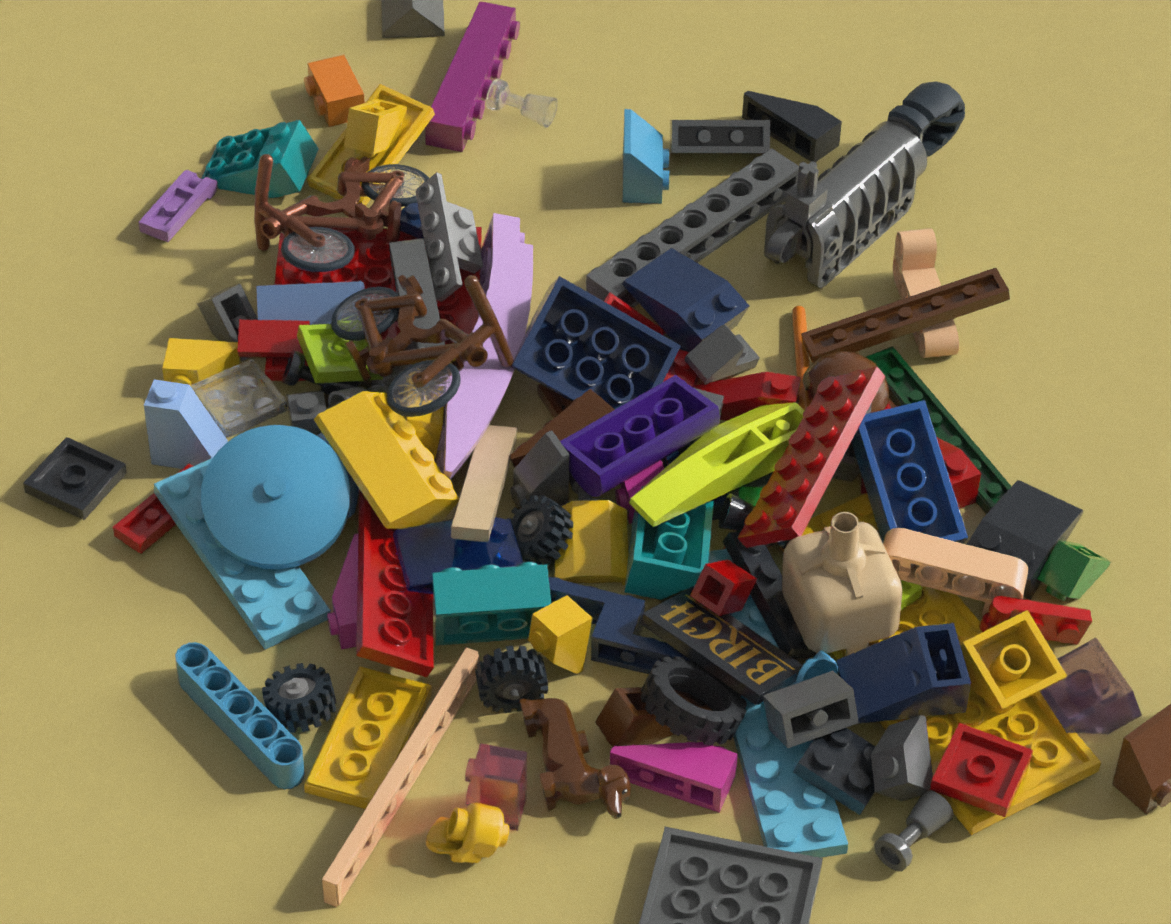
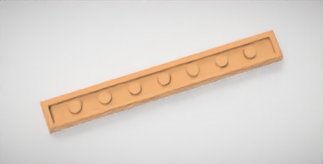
[322,647,479,907]

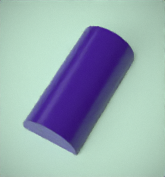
[560,375,720,497]

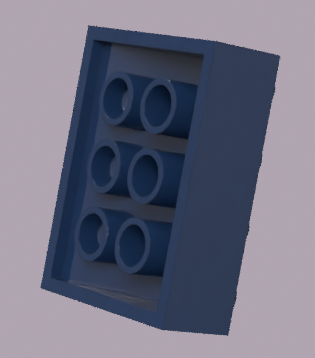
[511,276,681,410]

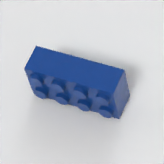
[851,400,968,544]

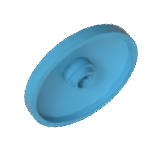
[201,425,351,570]

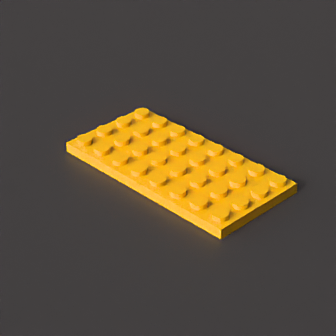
[827,585,1101,835]

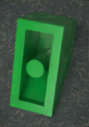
[1038,540,1111,601]

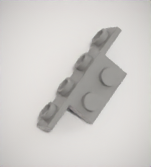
[416,172,483,302]

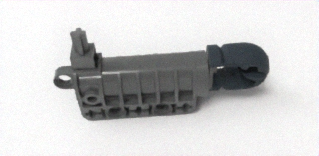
[764,81,965,288]

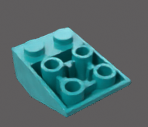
[201,120,319,198]

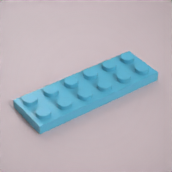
[154,458,331,650]

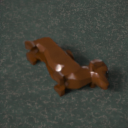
[520,698,631,819]

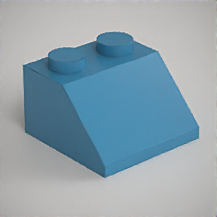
[622,109,669,203]

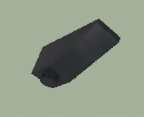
[742,91,842,163]

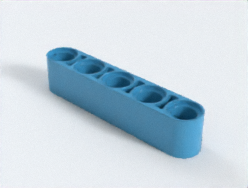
[175,642,305,789]

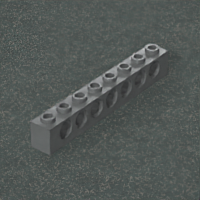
[586,149,799,308]

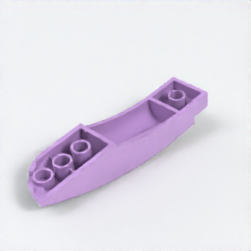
[434,213,533,480]

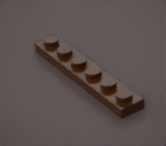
[801,268,1010,363]

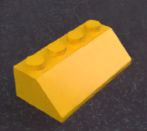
[314,391,460,530]

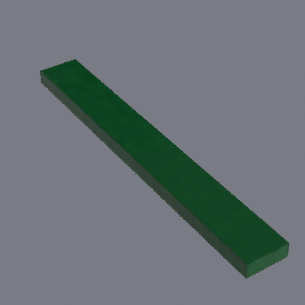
[865,346,1012,514]

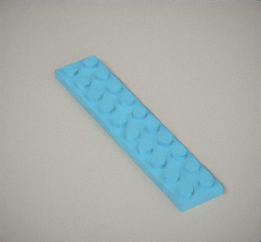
[691,549,848,858]

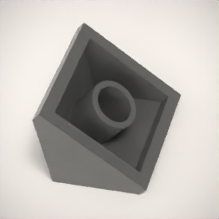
[381,0,445,38]

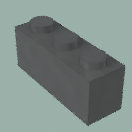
[670,120,770,153]

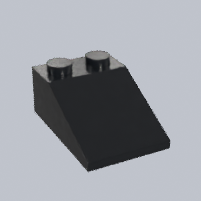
[966,480,1083,600]

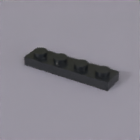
[722,532,817,658]

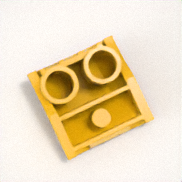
[554,500,629,585]

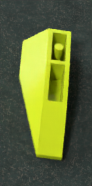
[629,402,805,527]

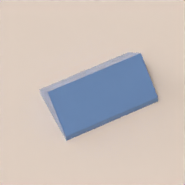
[256,281,365,325]

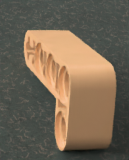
[892,228,959,358]
[883,528,1028,618]

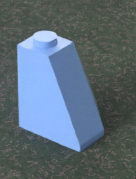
[144,379,228,469]

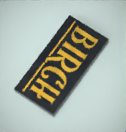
[640,587,803,706]

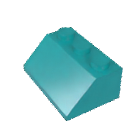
[624,486,714,600]
[433,562,551,646]

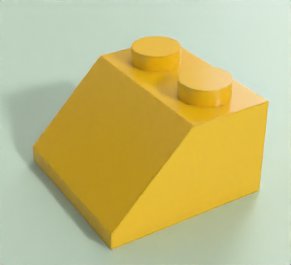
[960,610,1067,711]

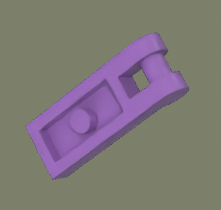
[139,170,217,242]

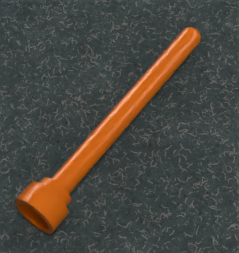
[792,306,812,410]

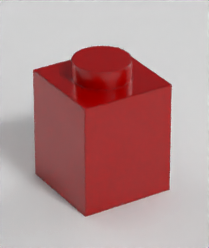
[690,559,757,616]

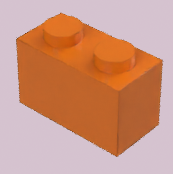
[304,55,365,127]

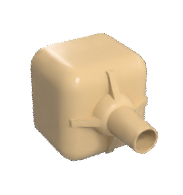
[782,512,902,656]

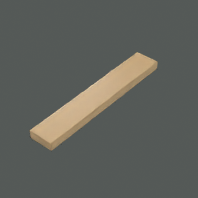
[451,425,517,542]

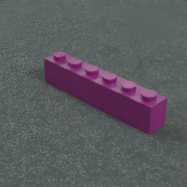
[425,1,520,152]

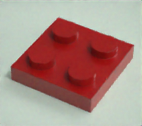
[930,723,1033,817]

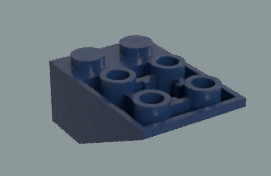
[836,623,971,724]

